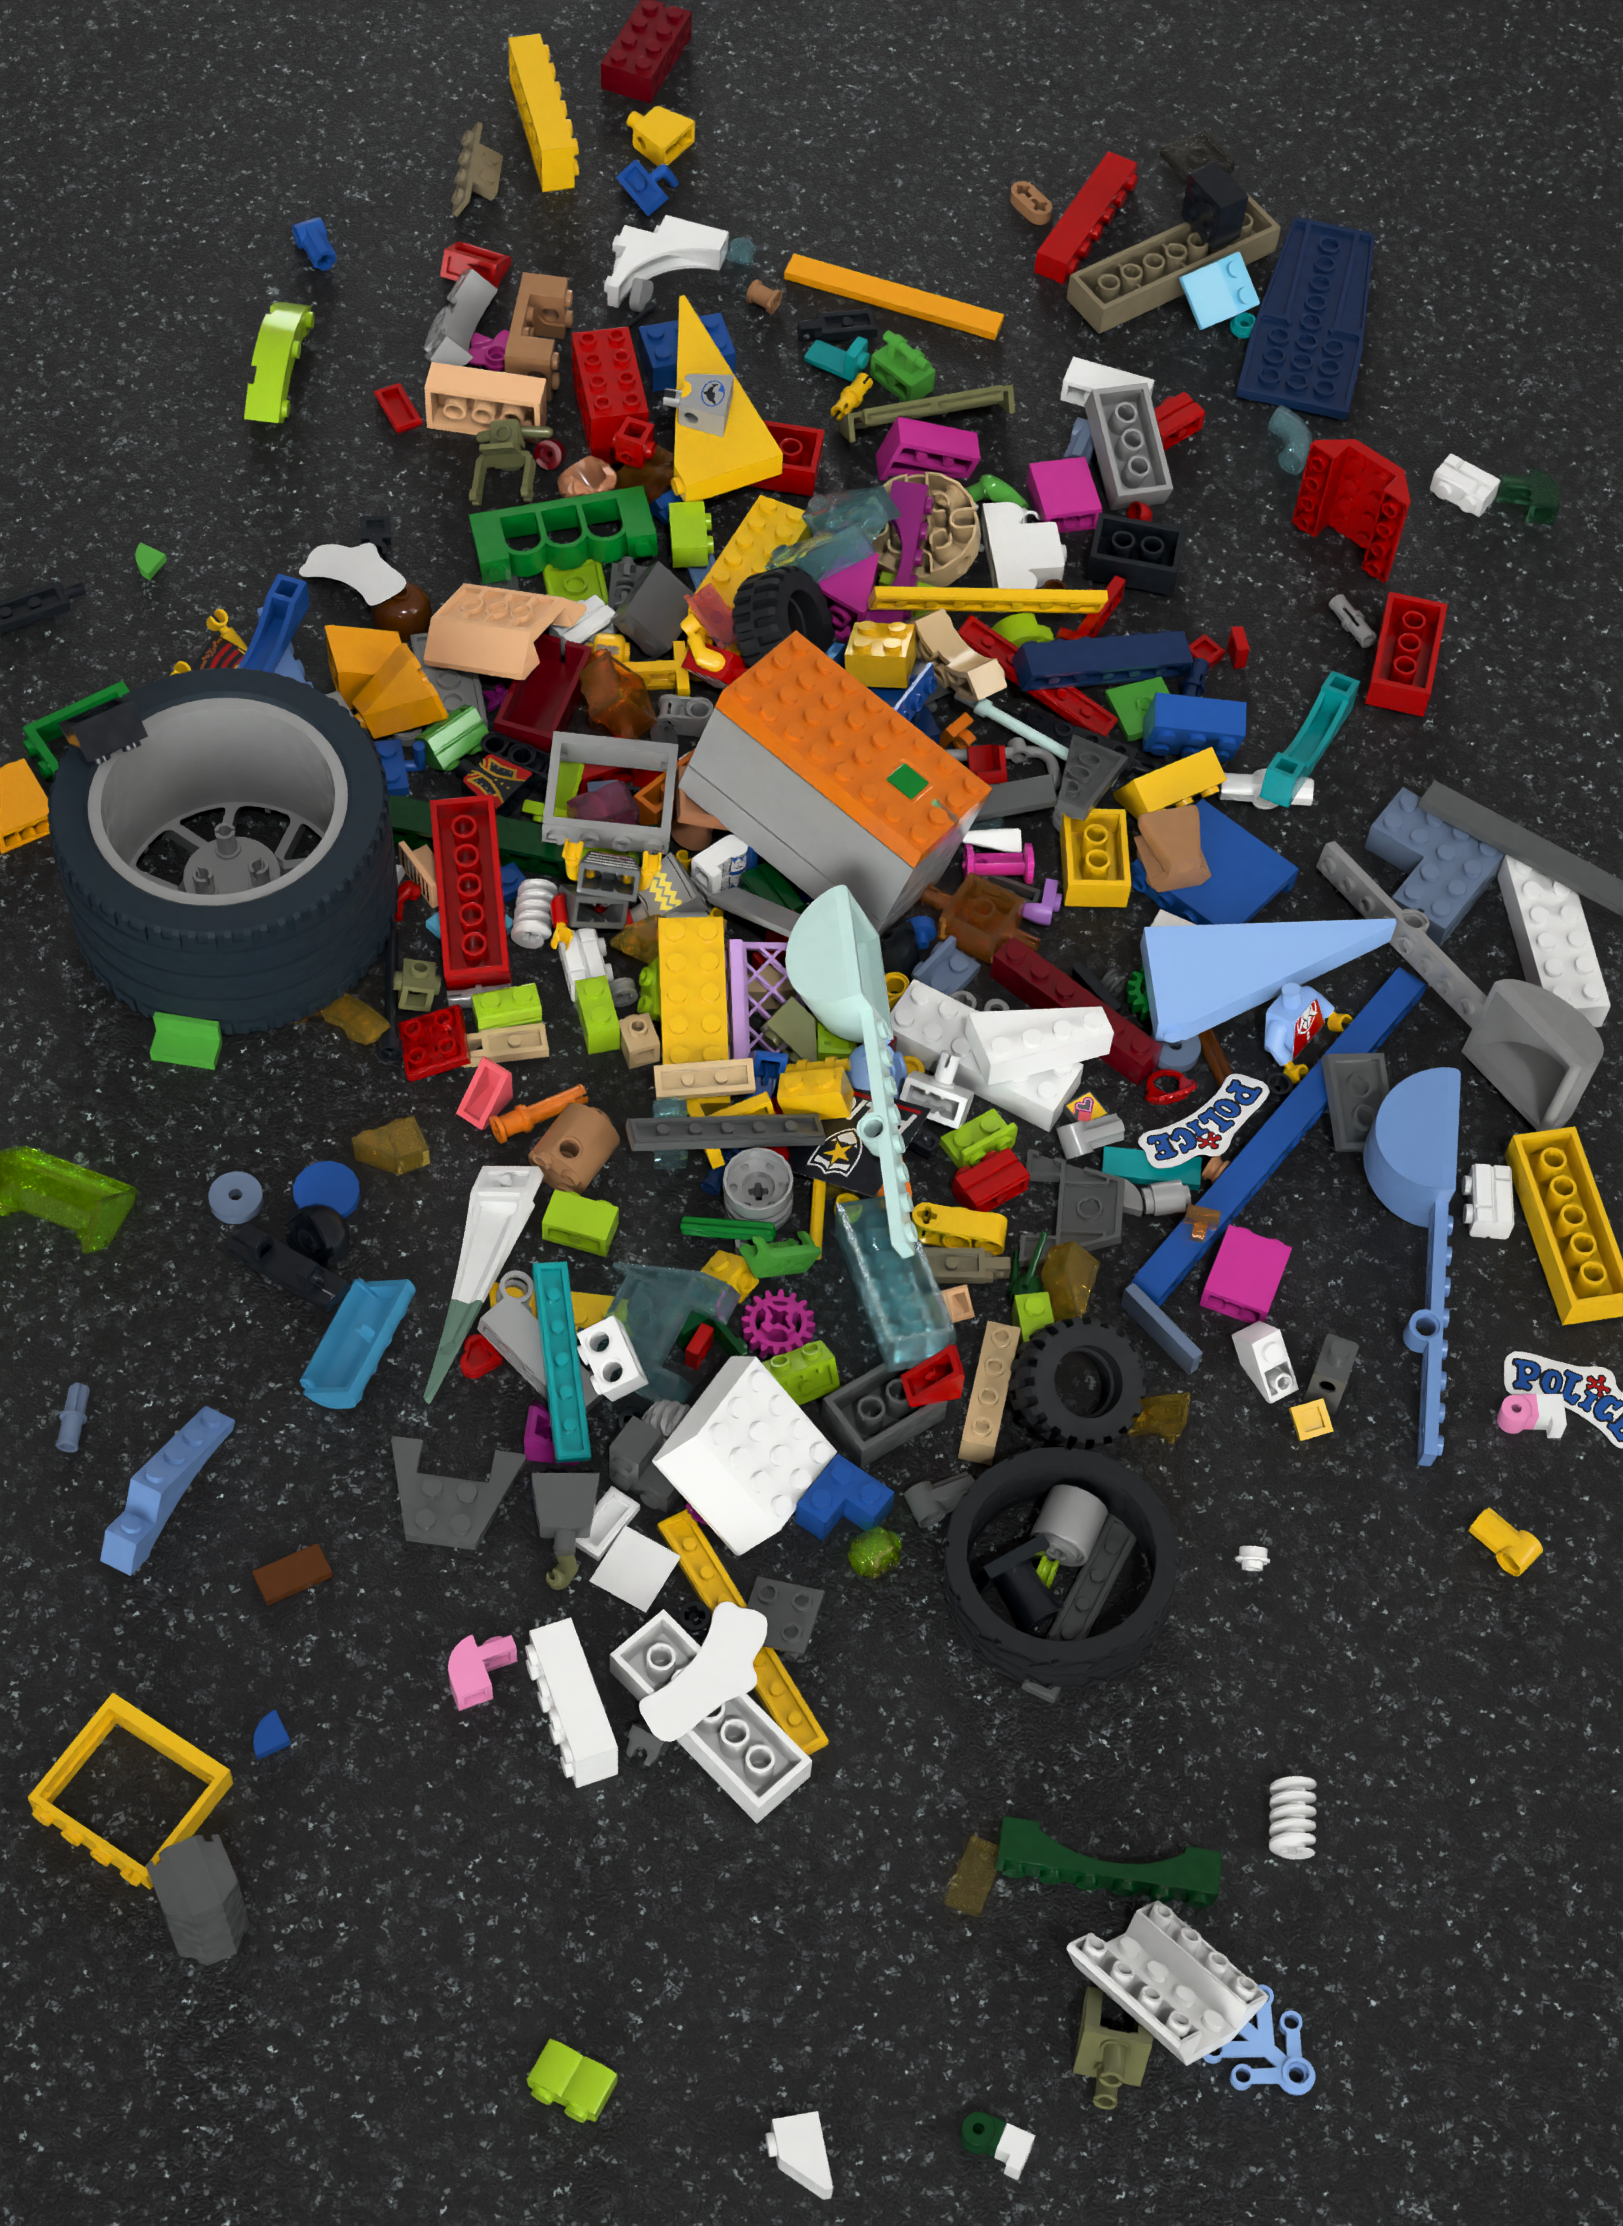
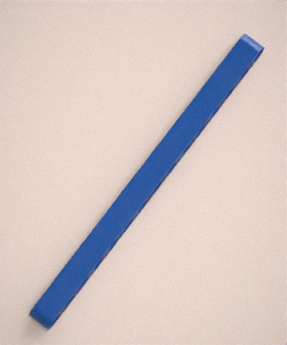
[1130,967,1427,1307]

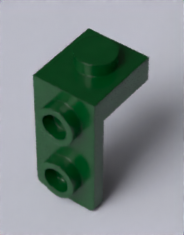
[674,1304,749,1357]

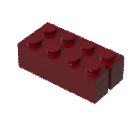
[601,0,692,104]
[494,633,593,754]

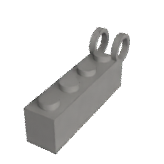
[477,1270,603,1413]

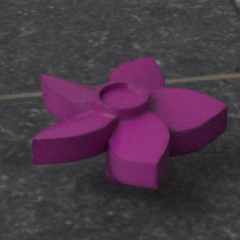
[482,682,509,712]

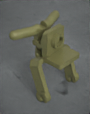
[469,419,553,506]

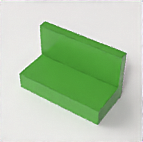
[150,1012,223,1070]

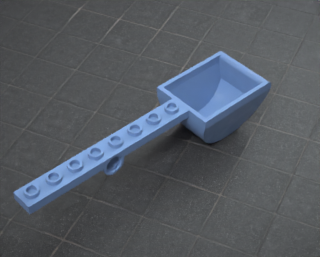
[1363,1067,1461,1467]

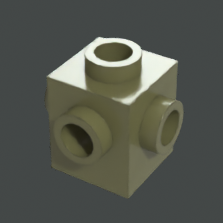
[393,958,441,1012]

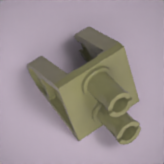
[1073,1986,1153,2110]

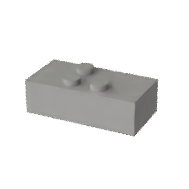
[1084,383,1173,511]

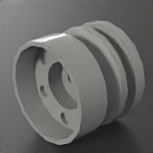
[723,1147,793,1230]

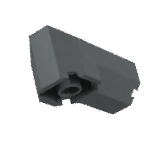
[146,1834,250,1966]

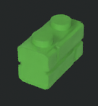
[415,705,489,771]

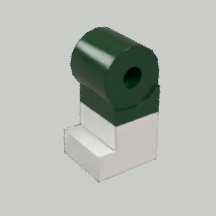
[960,2112,1035,2180]

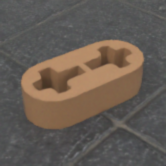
[1010,181,1052,225]

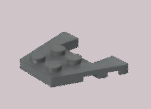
[1019,1149,1125,1267]
[391,1436,527,1550]

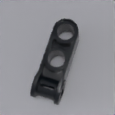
[481,732,551,795]

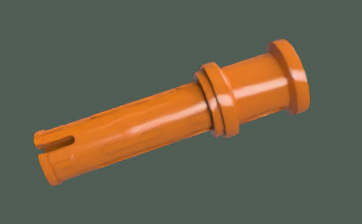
[489,1084,589,1144]

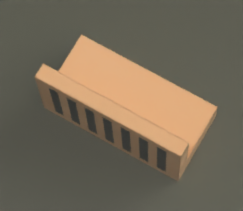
[398,840,438,909]

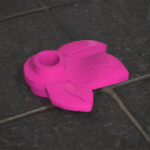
[468,330,509,371]

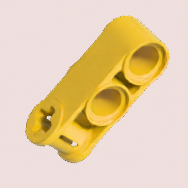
[912,1202,1008,1256]

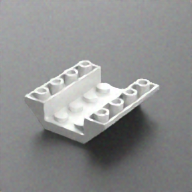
[1066,1900,1269,2066]

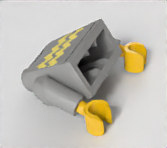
[630,849,727,928]

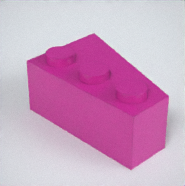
[876,416,981,481]

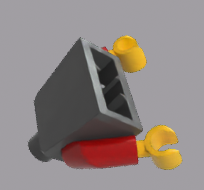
[550,884,644,952]

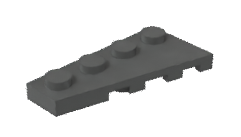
[1056,734,1129,821]

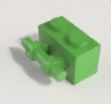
[870,330,936,402]

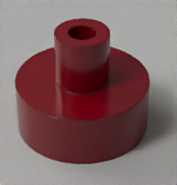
[534,439,565,470]

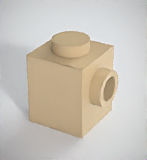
[618,1012,660,1069]

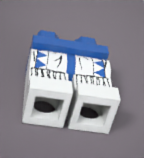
[691,832,765,913]

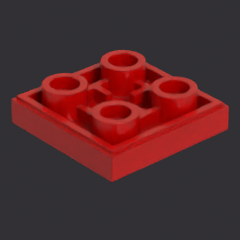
[398,1004,471,1082]

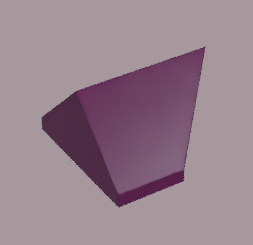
[524,1399,579,1466]

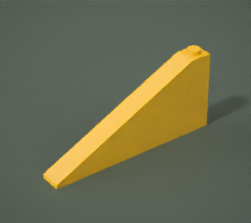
[671,295,783,502]

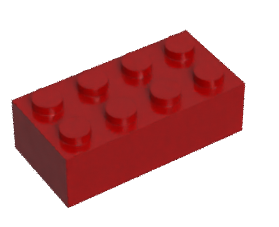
[747,420,824,496]
[1365,591,1448,717]

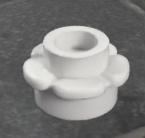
[1235,1546,1270,1571]

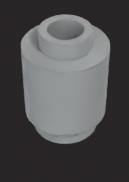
[1140,1179,1191,1216]

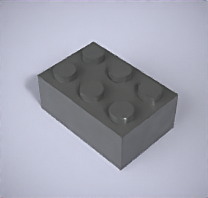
[821,1349,948,1469]

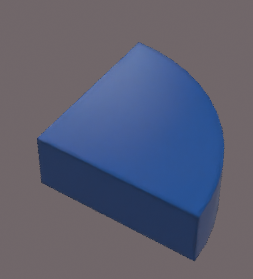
[253,1709,291,1760]

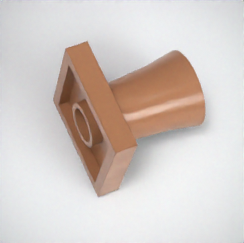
[671,766,730,851]

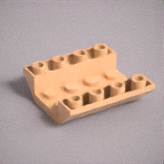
[423,583,587,680]

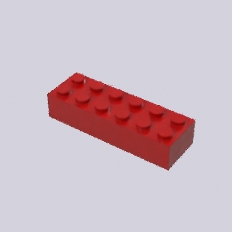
[430,794,512,991]

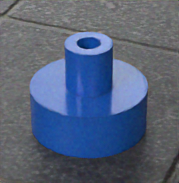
[905,916,937,949]

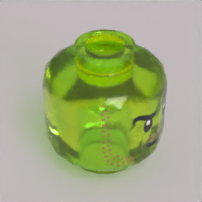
[847,1526,902,1579]

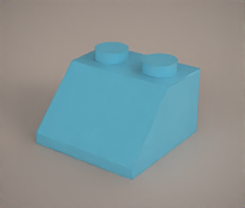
[1179,251,1260,330]

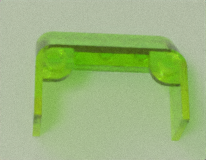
[0,1146,137,1253]

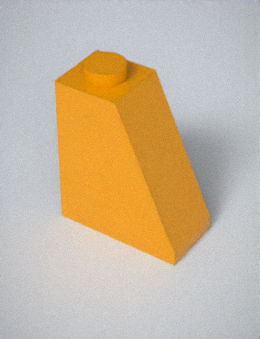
[352,643,449,739]

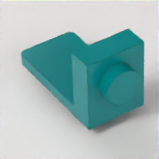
[804,336,870,382]

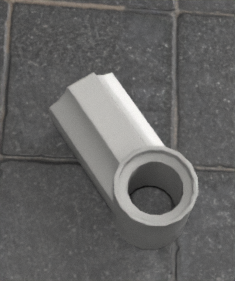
[1056,1113,1125,1160]

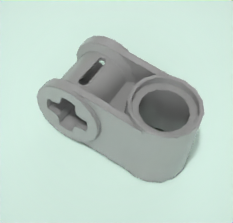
[654,694,713,737]

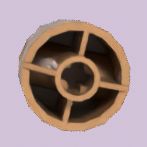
[528,1103,620,1195]

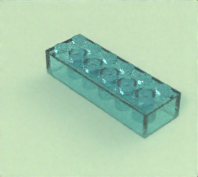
[835,1196,956,1372]

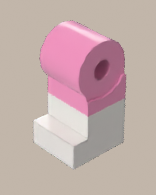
[1497,1394,1567,1438]

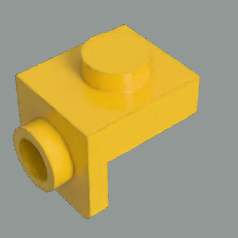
[699,1250,759,1303]

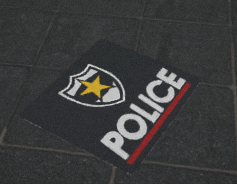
[787,1086,931,1197]

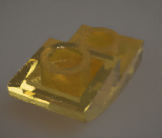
[321,993,391,1045]

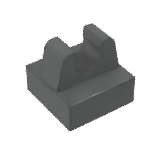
[626,1721,671,1766]

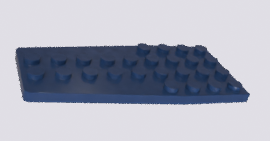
[1236,217,1374,420]

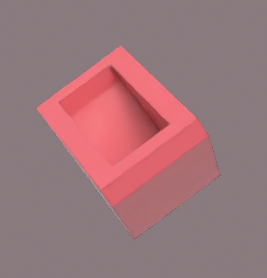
[456,1057,513,1130]

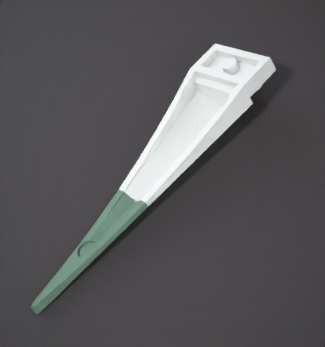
[423,1166,544,1405]

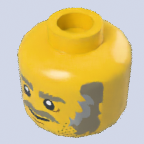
[587,633,630,673]

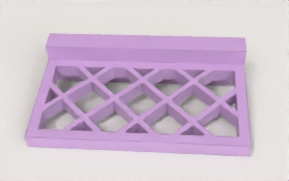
[724,939,805,1064]

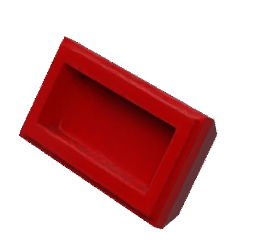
[373,383,423,434]

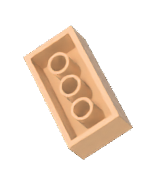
[424,362,547,444]

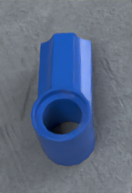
[292,217,337,271]

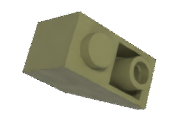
[759,996,817,1064]

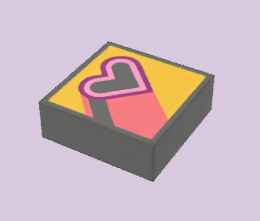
[1063,1091,1109,1123]

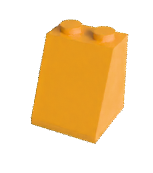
[324,625,408,709]

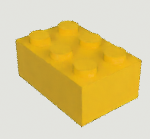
[1059,809,1131,907]

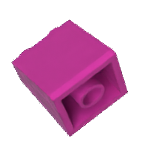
[817,541,879,645]

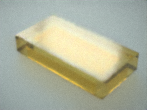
[944,1835,997,1918]

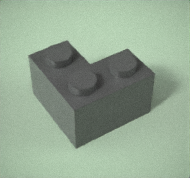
[609,1415,681,1513]

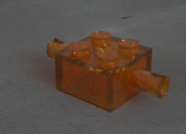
[578,649,658,740]
[921,872,1041,965]

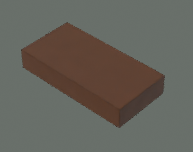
[252,1543,333,1606]

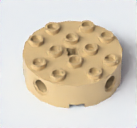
[861,472,981,587]

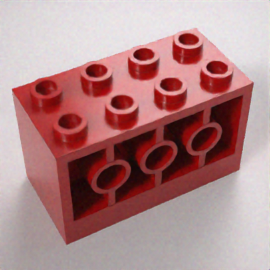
[571,327,649,464]

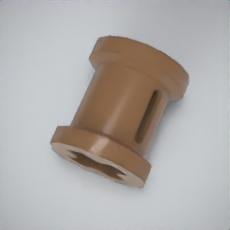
[746,279,782,314]

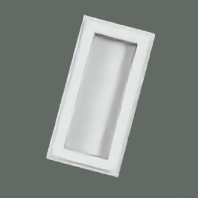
[576,1486,640,1562]

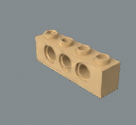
[958,1321,1021,1466]

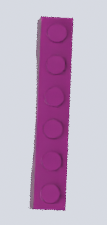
[865,480,934,623]

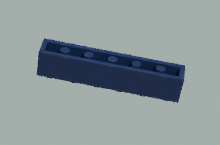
[1012,630,1194,691]

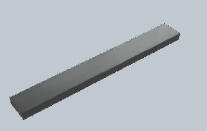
[1418,780,1623,917]

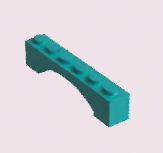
[1259,671,1360,808]

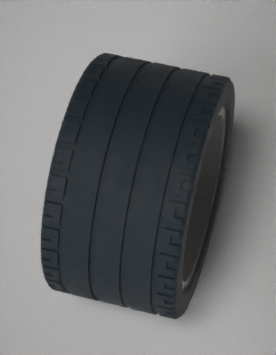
[48,667,399,1035]

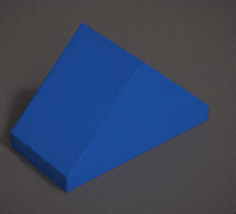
[744,1050,788,1100]

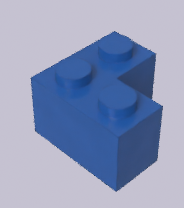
[795,1454,895,1541]

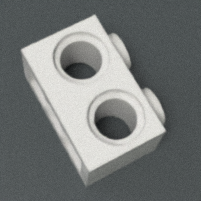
[577,1315,649,1402]

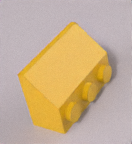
[1112,747,1227,820]

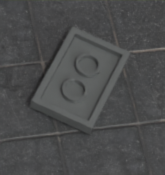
[1321,1053,1390,1152]

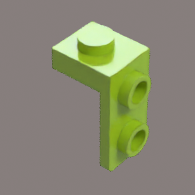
[522,761,584,824]

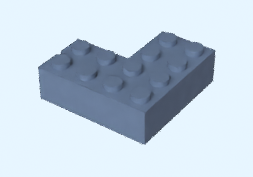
[1364,787,1507,948]

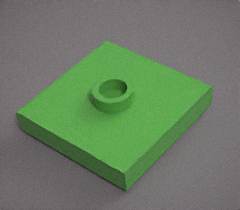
[1105,676,1170,742]

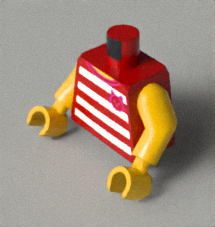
[680,613,750,690]

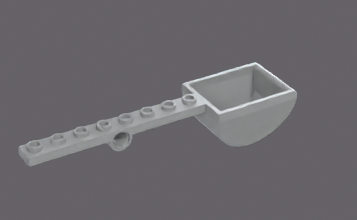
[1316,841,1604,1132]

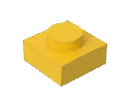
[1289,1398,1333,1441]

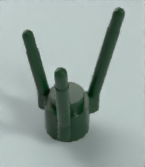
[1007,1231,1073,1302]

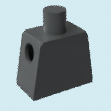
[1302,1334,1359,1415]
[532,1473,599,1556]

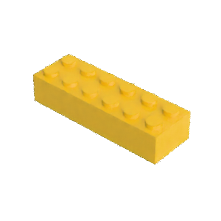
[508,34,579,192]
[688,495,814,647]
[657,917,731,1116]
[1504,1126,1623,1326]

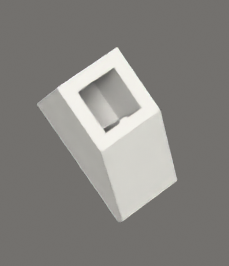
[1231,1321,1299,1404]

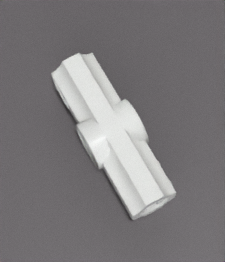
[1218,769,1314,810]

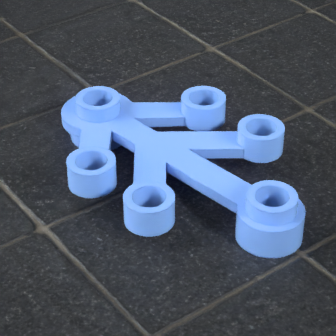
[1203,1985,1315,2095]

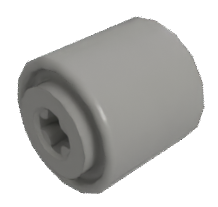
[1029,1485,1108,1567]

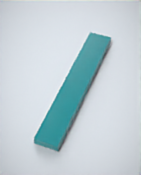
[532,1261,591,1463]

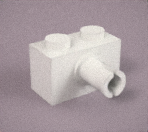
[899,1050,975,1129]

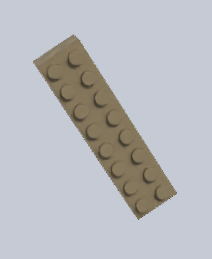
[1067,193,1281,334]

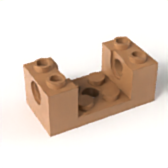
[504,272,573,401]

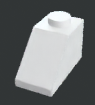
[765,2111,833,2200]

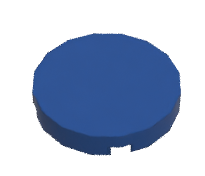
[293,1161,360,1218]

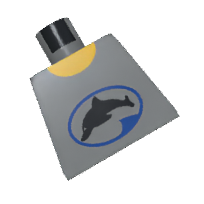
[663,374,734,437]

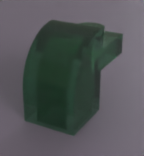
[1496,468,1560,525]

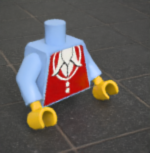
[1264,982,1353,1084]

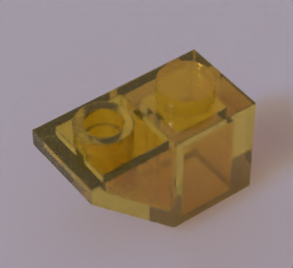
[610,913,667,964]
[351,1116,430,1175]
[1041,1241,1100,1322]

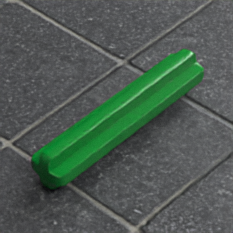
[680,1215,776,1242]

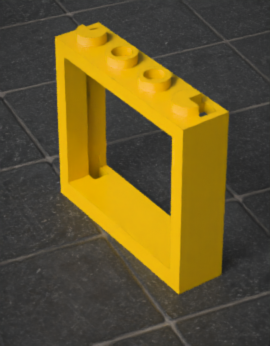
[28,1693,233,1890]

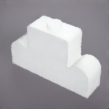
[980,502,1067,613]

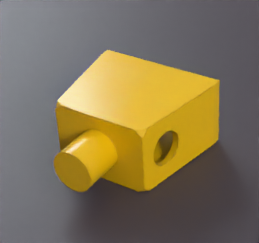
[627,106,695,167]

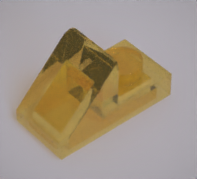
[1127,1392,1191,1444]

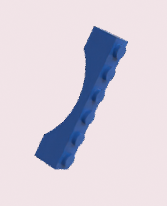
[237,573,310,673]

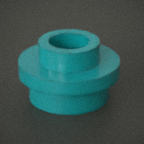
[1230,312,1256,339]

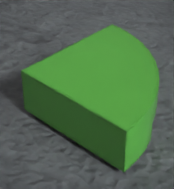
[135,543,167,581]

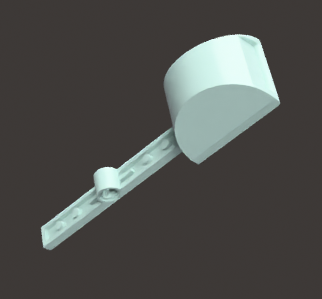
[785,885,918,1258]

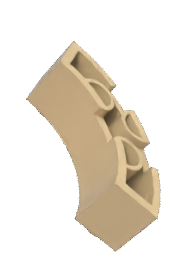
[905,608,1008,701]

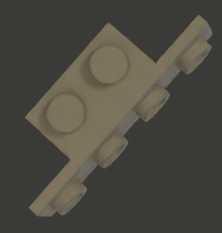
[451,122,503,217]

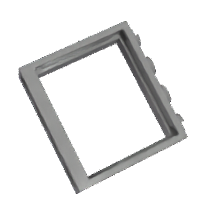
[542,731,679,855]

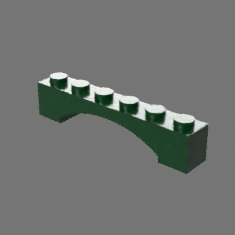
[994,1816,1222,1909]

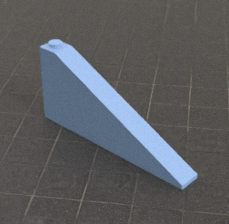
[1140,918,1397,1043]

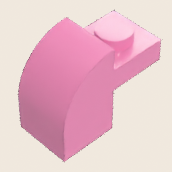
[448,1634,517,1711]

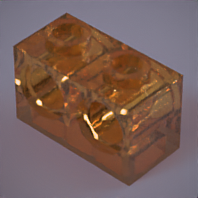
[615,445,674,505]

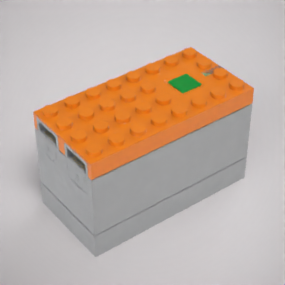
[677,631,993,937]

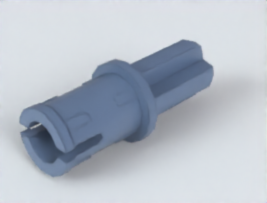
[55,1383,90,1453]

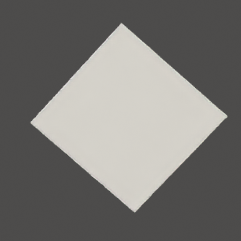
[590,1526,681,1612]

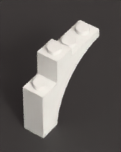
[604,215,729,308]

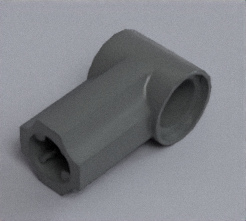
[904,1471,975,1528]

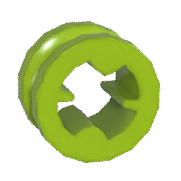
[1037,1554,1060,1589]

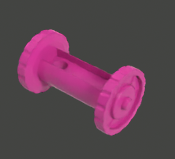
[962,843,1035,886]

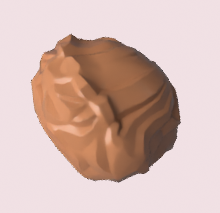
[557,455,617,499]

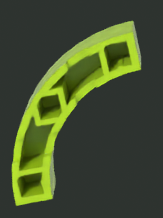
[244,301,315,423]

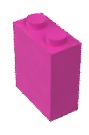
[1026,457,1102,533]
[1199,1225,1292,1324]

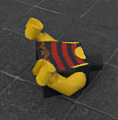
[170,609,248,676]

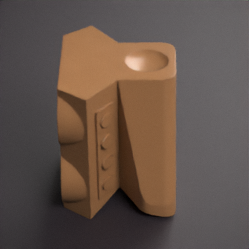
[1134,805,1211,893]

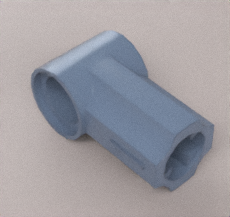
[1063,417,1095,464]

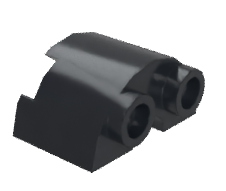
[880,920,920,977]

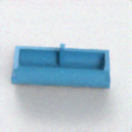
[300,1278,416,1409]

